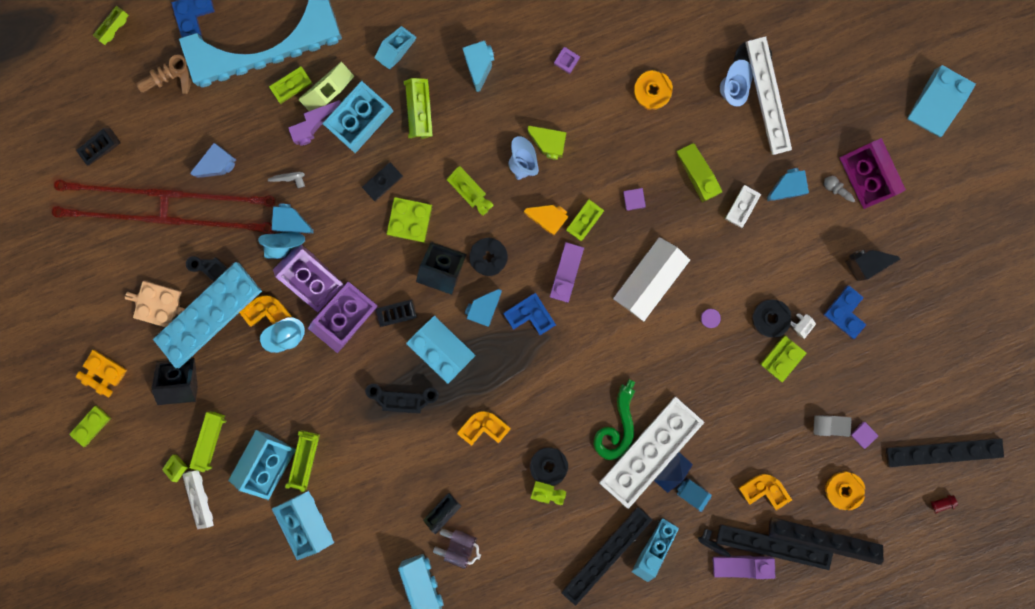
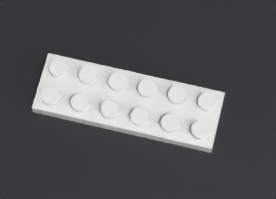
[599,397,705,509]

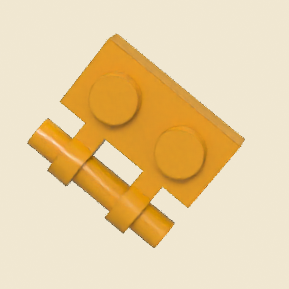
[76,350,127,398]

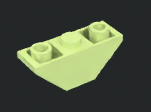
[298,61,354,111]

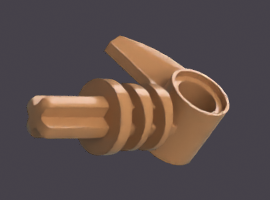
[136,55,191,94]

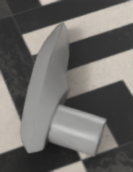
[268,172,305,188]

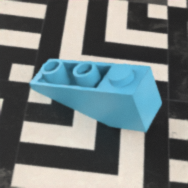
[632,519,679,582]

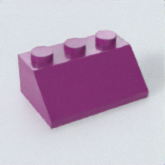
[840,138,906,209]

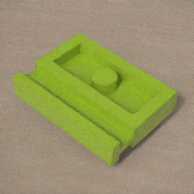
[760,335,807,383]

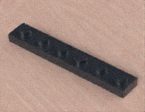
[886,438,1004,467]
[561,506,652,606]
[769,517,884,565]
[716,524,833,570]

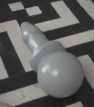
[824,176,855,202]

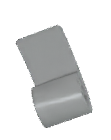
[813,415,851,437]

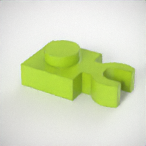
[531,481,566,505]

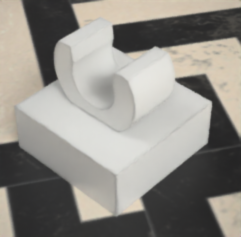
[790,314,816,339]

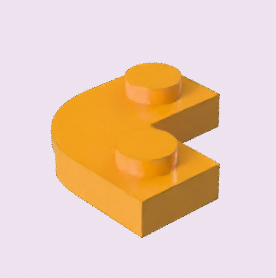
[239,296,292,327]
[457,411,511,446]
[738,474,792,510]

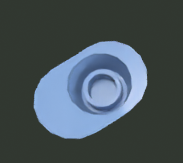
[720,60,753,106]
[508,136,539,180]

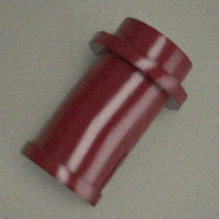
[931,495,958,514]

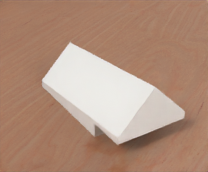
[613,237,690,322]

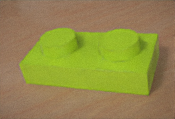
[93,6,129,45]
[269,66,313,104]
[566,200,604,241]
[69,406,111,447]

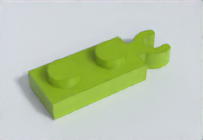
[447,166,493,215]

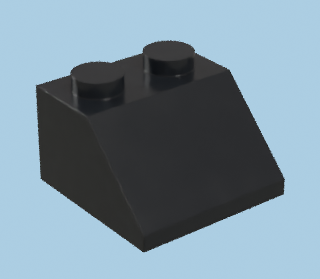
[416,242,467,295]
[845,249,901,281]
[151,358,198,405]

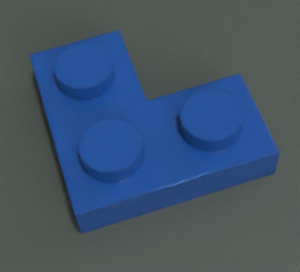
[171,0,215,38]
[823,286,866,339]
[503,293,556,335]

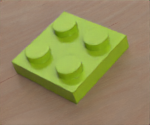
[387,197,432,243]

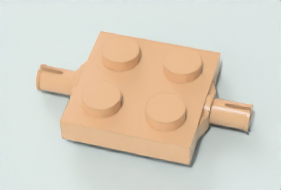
[125,281,185,327]

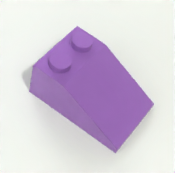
[273,244,344,312]
[308,282,377,353]

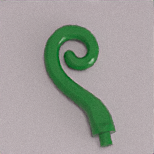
[594,379,635,460]

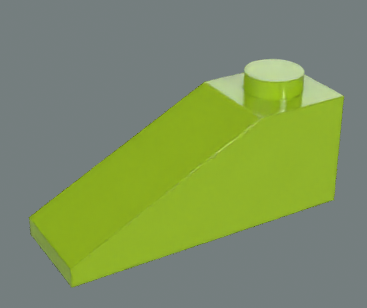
[677,143,723,203]

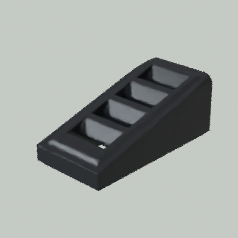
[76,128,121,166]
[376,299,417,327]

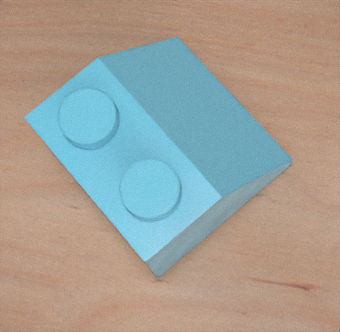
[463,41,494,92]

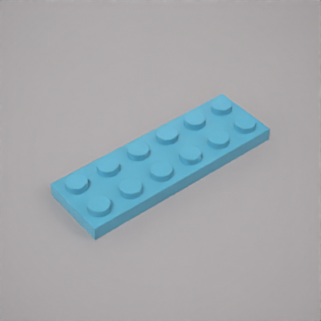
[153,262,262,368]

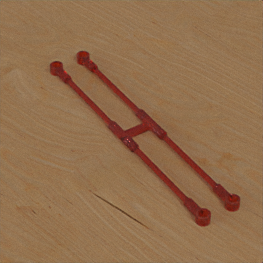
[52,180,276,234]

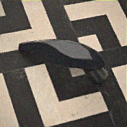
[698,529,731,557]

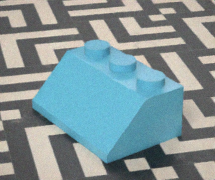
[323,81,393,153]
[406,316,476,383]
[228,430,296,500]
[272,491,334,560]
[398,554,444,609]

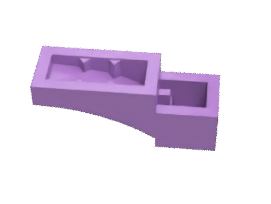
[289,100,342,146]
[550,243,584,303]
[713,555,775,579]

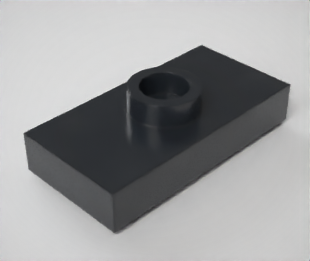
[362,162,403,202]
[423,493,462,534]

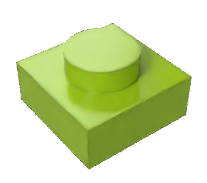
[162,455,187,482]

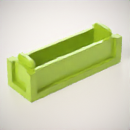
[404,78,433,139]
[189,411,227,472]
[285,430,320,492]

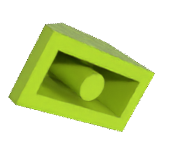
[528,126,566,160]

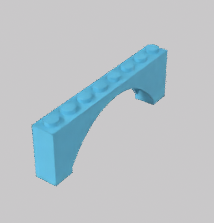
[179,0,342,87]

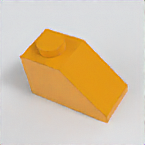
[524,205,568,236]

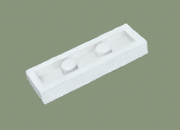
[182,470,214,529]

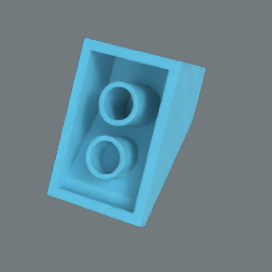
[907,65,976,137]

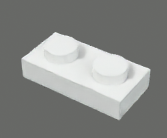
[725,185,761,228]

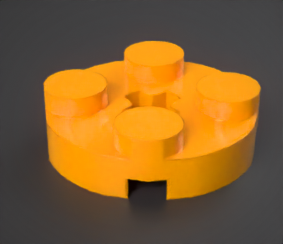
[634,70,673,110]
[825,471,865,510]

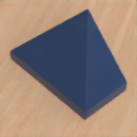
[654,452,693,493]

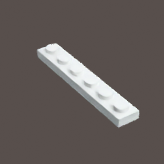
[746,37,792,155]

